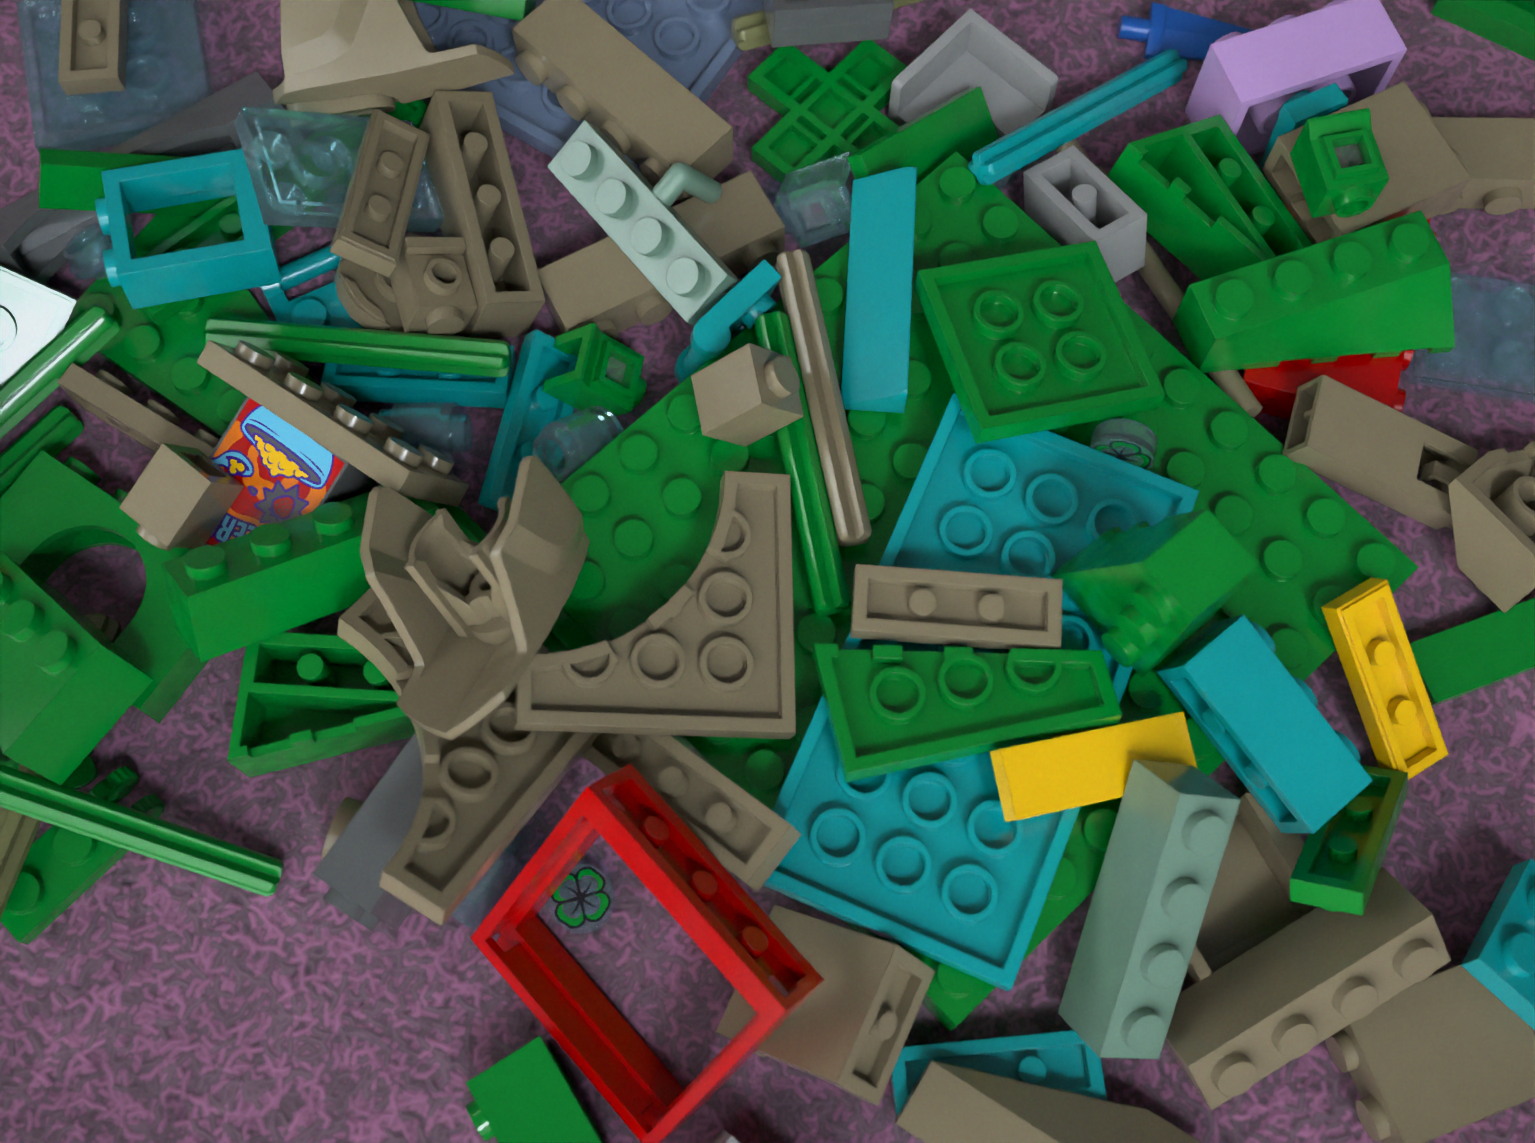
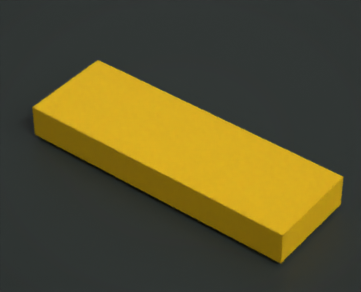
[1321,577,1449,780]
[990,711,1197,822]

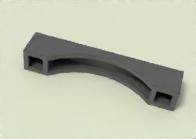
[0,71,304,284]

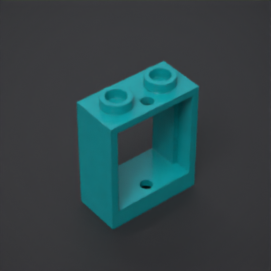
[95,147,283,309]

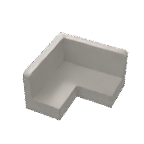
[888,8,1059,138]

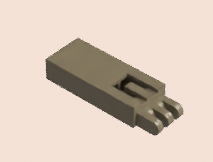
[1282,375,1478,530]

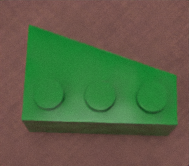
[1107,114,1313,280]
[1051,509,1260,677]
[0,553,154,786]
[227,632,416,778]

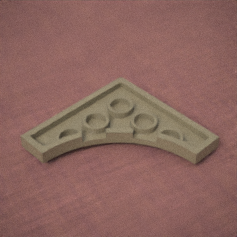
[514,471,796,739]
[337,588,600,926]

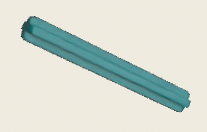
[968,48,1188,186]

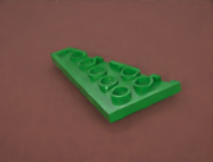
[64,214,377,495]

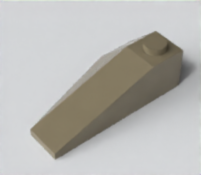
[1448,441,1535,613]
[894,1059,1202,1143]

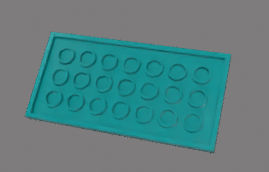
[764,393,1199,992]

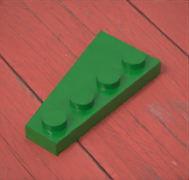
[813,643,1122,782]

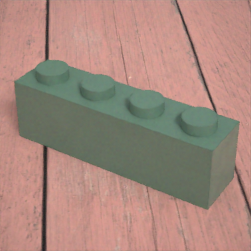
[1058,759,1241,1059]

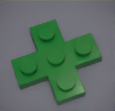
[747,40,907,194]

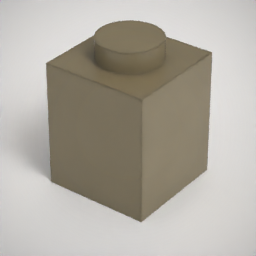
[691,343,804,447]
[119,443,244,551]

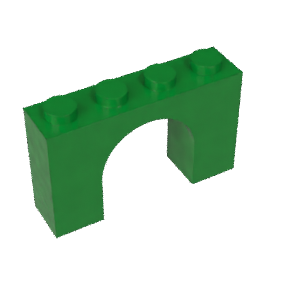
[0,450,209,723]

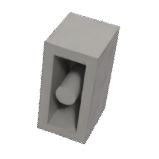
[1023,145,1147,282]

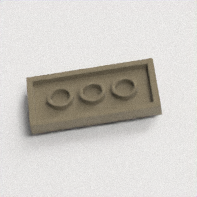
[196,340,470,507]

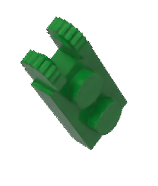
[0,766,165,945]

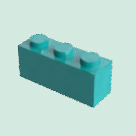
[1156,614,1373,833]

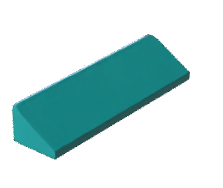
[841,167,917,413]

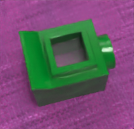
[1290,108,1390,218]
[542,323,646,420]

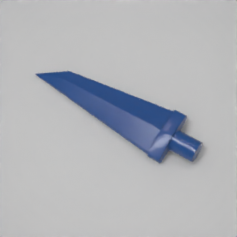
[1117,2,1254,60]

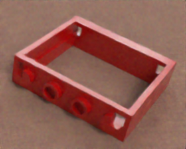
[470,763,824,1143]

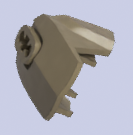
[272,0,515,126]
[360,455,590,740]

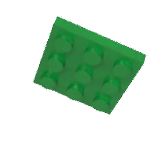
[914,241,1166,444]

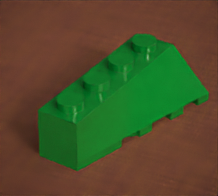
[1172,210,1455,373]

